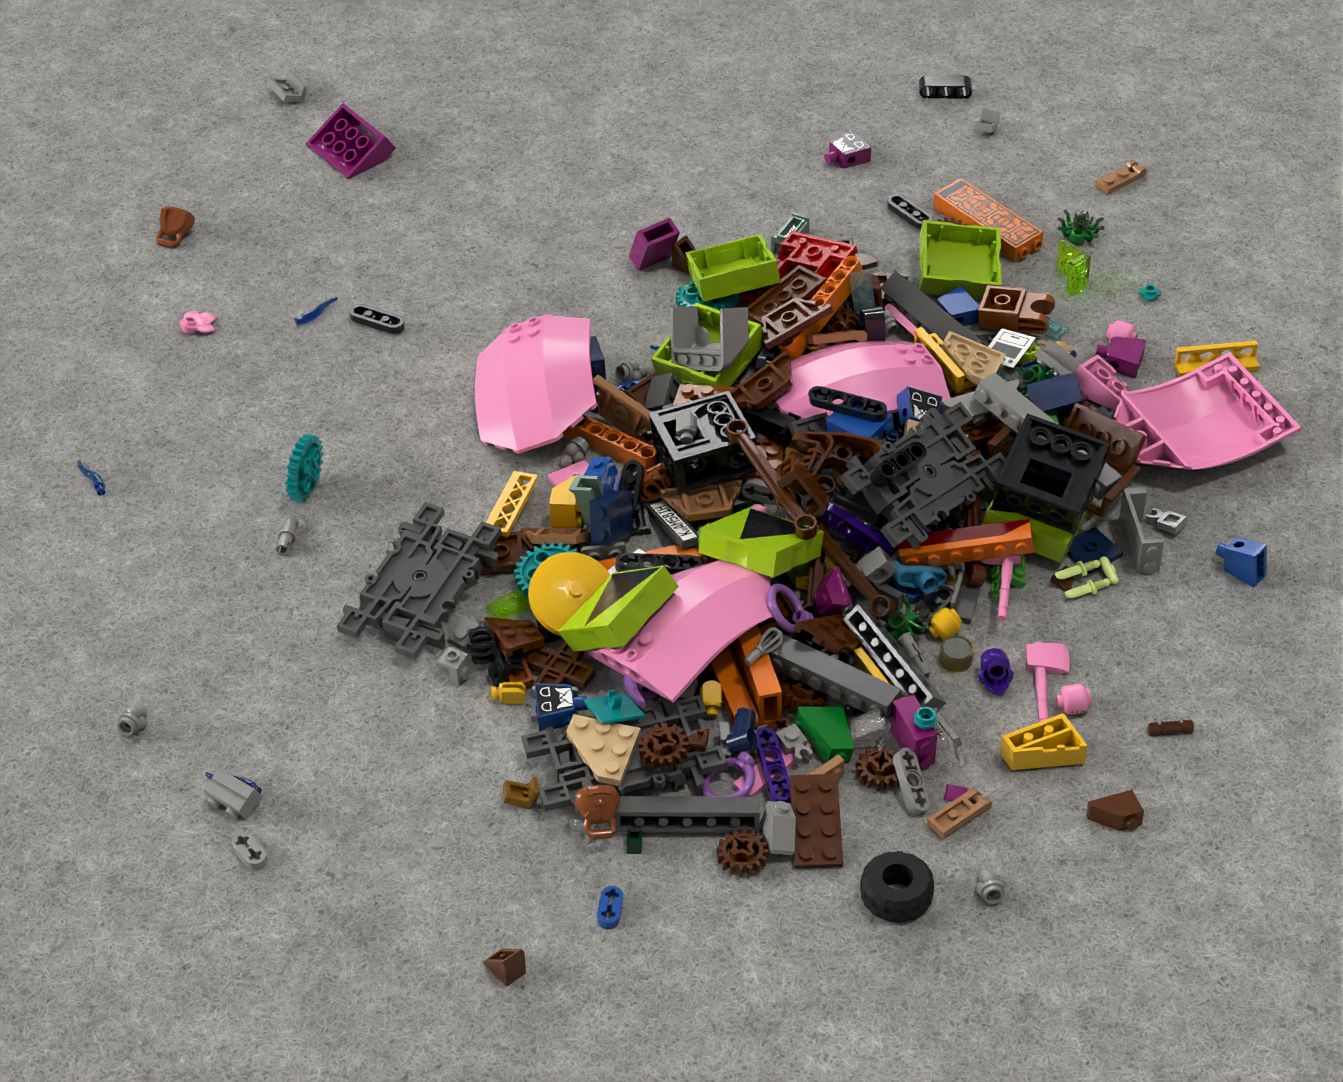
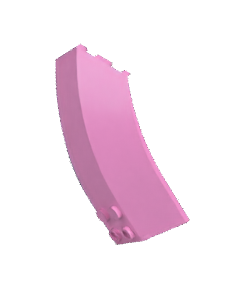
[475,314,598,454]
[773,341,950,419]
[1114,352,1301,470]
[584,560,774,703]

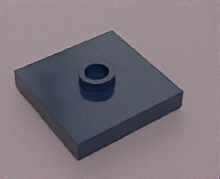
[1067,527,1123,574]

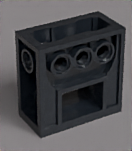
[649,391,757,494]
[992,413,1110,535]

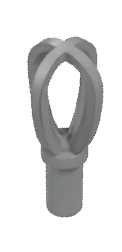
[744,627,783,666]

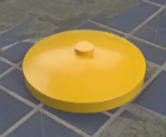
[528,552,611,637]

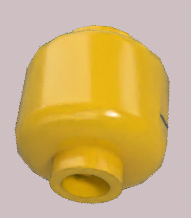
[928,608,962,641]

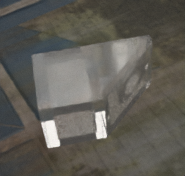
[849,709,886,750]

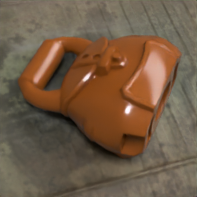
[156,206,195,248]
[641,462,672,502]
[574,785,620,840]

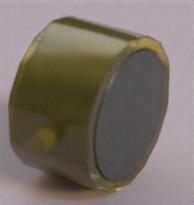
[939,636,974,673]

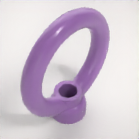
[767,584,814,634]
[702,751,756,797]

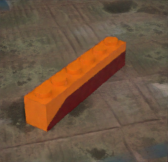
[899,519,1034,567]

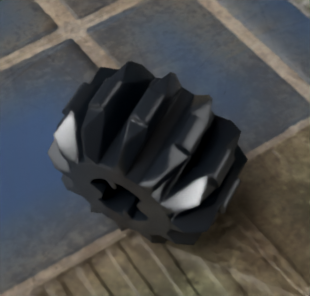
[468,626,495,665]

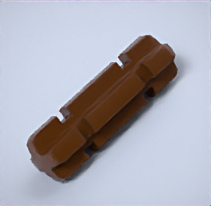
[1148,720,1194,736]

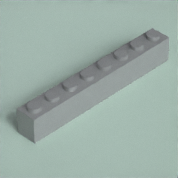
[973,372,1122,501]

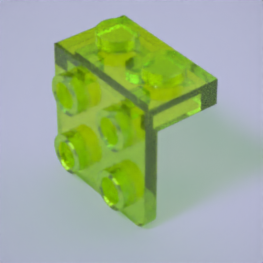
[1057,239,1091,296]

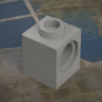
[858,546,898,586]

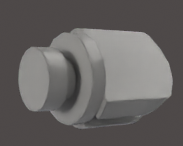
[676,410,697,444]

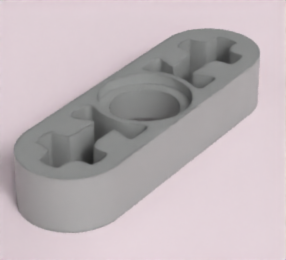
[893,748,930,815]

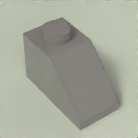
[760,801,796,855]

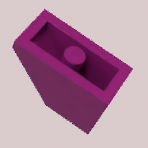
[813,566,853,616]

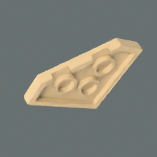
[942,331,1006,385]
[566,714,641,787]

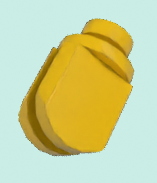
[700,680,722,717]
[491,682,526,704]

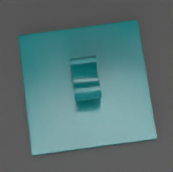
[583,690,645,725]

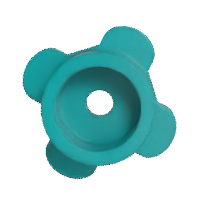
[1138,284,1162,302]

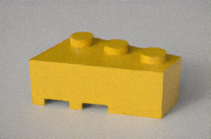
[1000,713,1087,770]

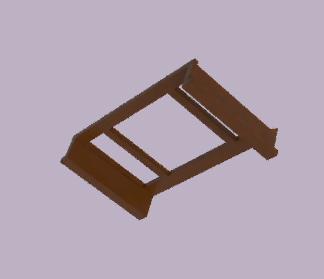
[987,425,1141,518]

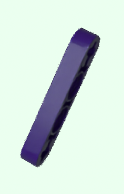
[820,503,896,557]
[756,727,791,803]

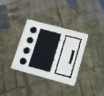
[988,328,1035,368]

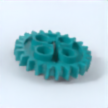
[675,280,740,311]
[285,433,324,503]
[514,542,578,597]

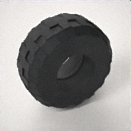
[860,851,934,923]

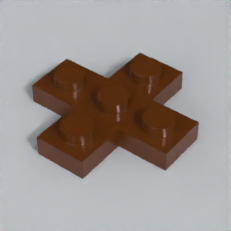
[526,640,596,689]

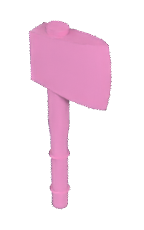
[980,555,1022,621]
[1026,642,1070,722]

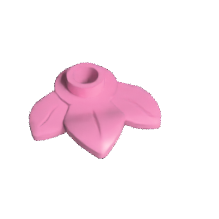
[180,311,216,334]

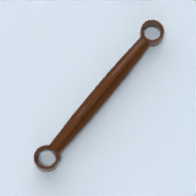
[726,419,817,540]
[965,449,986,588]
[803,475,836,617]
[776,489,895,619]

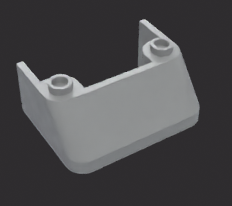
[670,306,749,371]

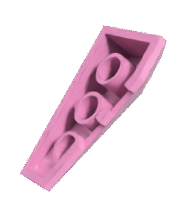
[1075,354,1128,411]

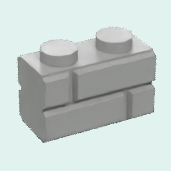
[203,769,262,819]

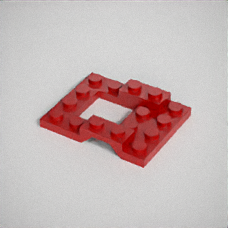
[739,231,858,303]

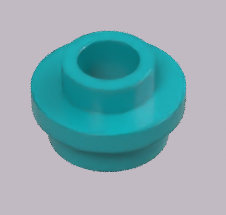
[914,707,938,729]

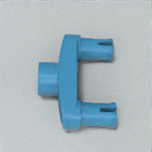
[891,557,947,594]

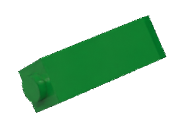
[793,707,854,764]

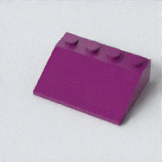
[306,103,396,179]

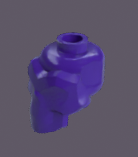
[977,648,1014,695]

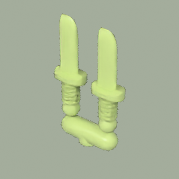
[1054,556,1119,598]

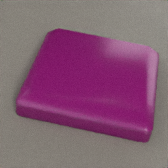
[944,784,968,802]

